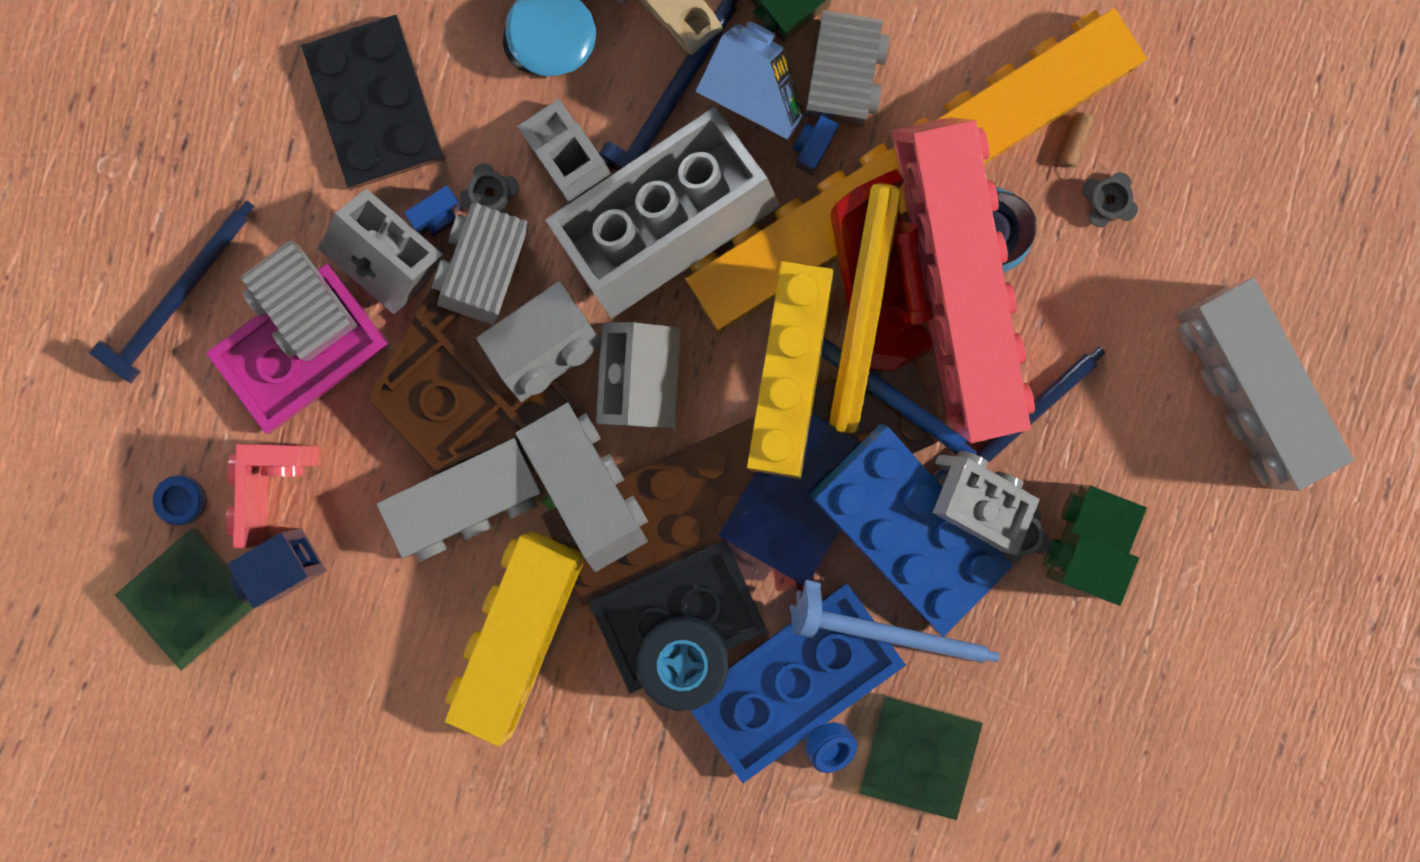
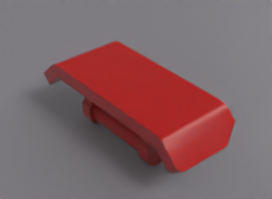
[830,169,933,372]

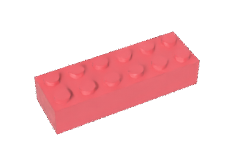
[892,117,1035,443]

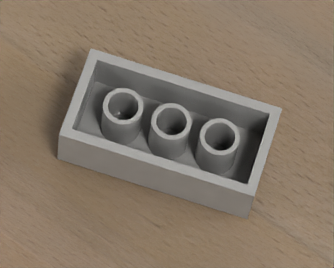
[545,107,780,319]
[1176,278,1354,491]

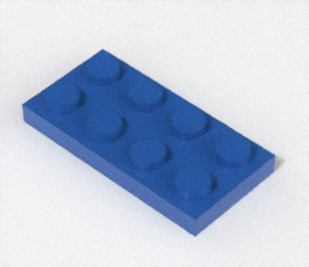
[809,423,1013,637]
[690,582,906,783]

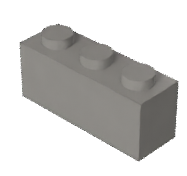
[515,403,648,572]
[377,438,544,562]

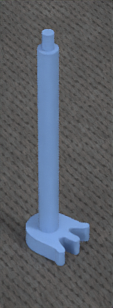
[789,580,1000,663]

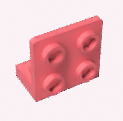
[226,444,319,549]

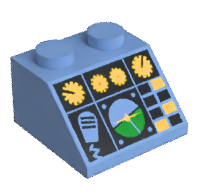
[695,22,805,139]

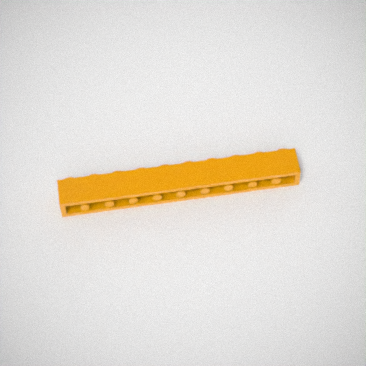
[685,8,1147,333]

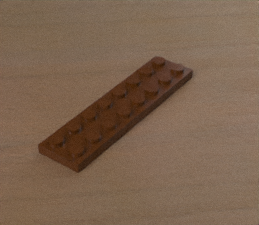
[541,361,939,606]

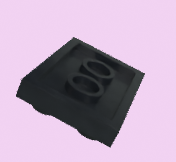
[301,14,445,190]
[588,539,767,694]

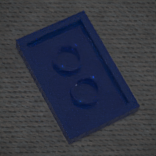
[718,413,861,586]

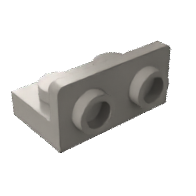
[933,451,1040,555]

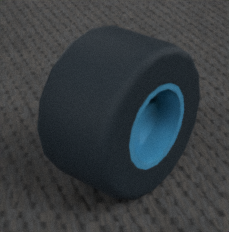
[637,616,728,711]

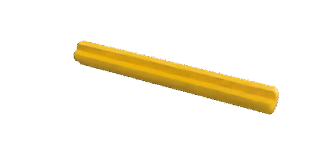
[829,183,902,433]

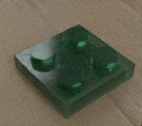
[115,528,254,671]
[858,694,983,820]

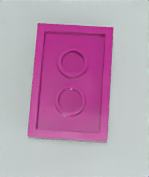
[206,263,390,434]

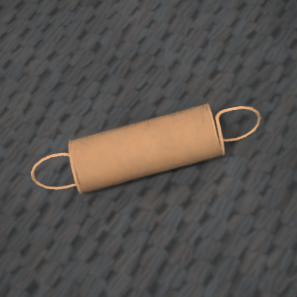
[1056,100,1097,180]

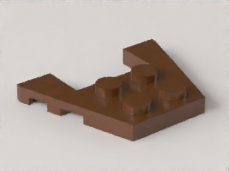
[368,288,581,474]

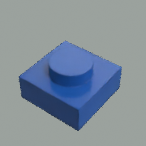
[792,115,839,176]
[404,185,464,235]

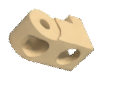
[638,0,723,55]

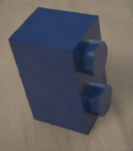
[227,529,327,609]

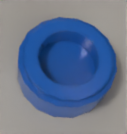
[153,475,207,526]
[805,722,858,773]

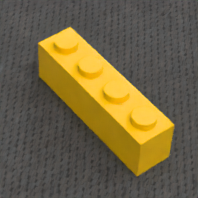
[747,261,834,479]
[445,531,585,747]

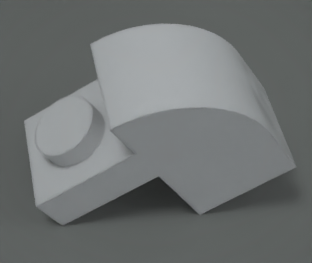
[517,99,611,203]

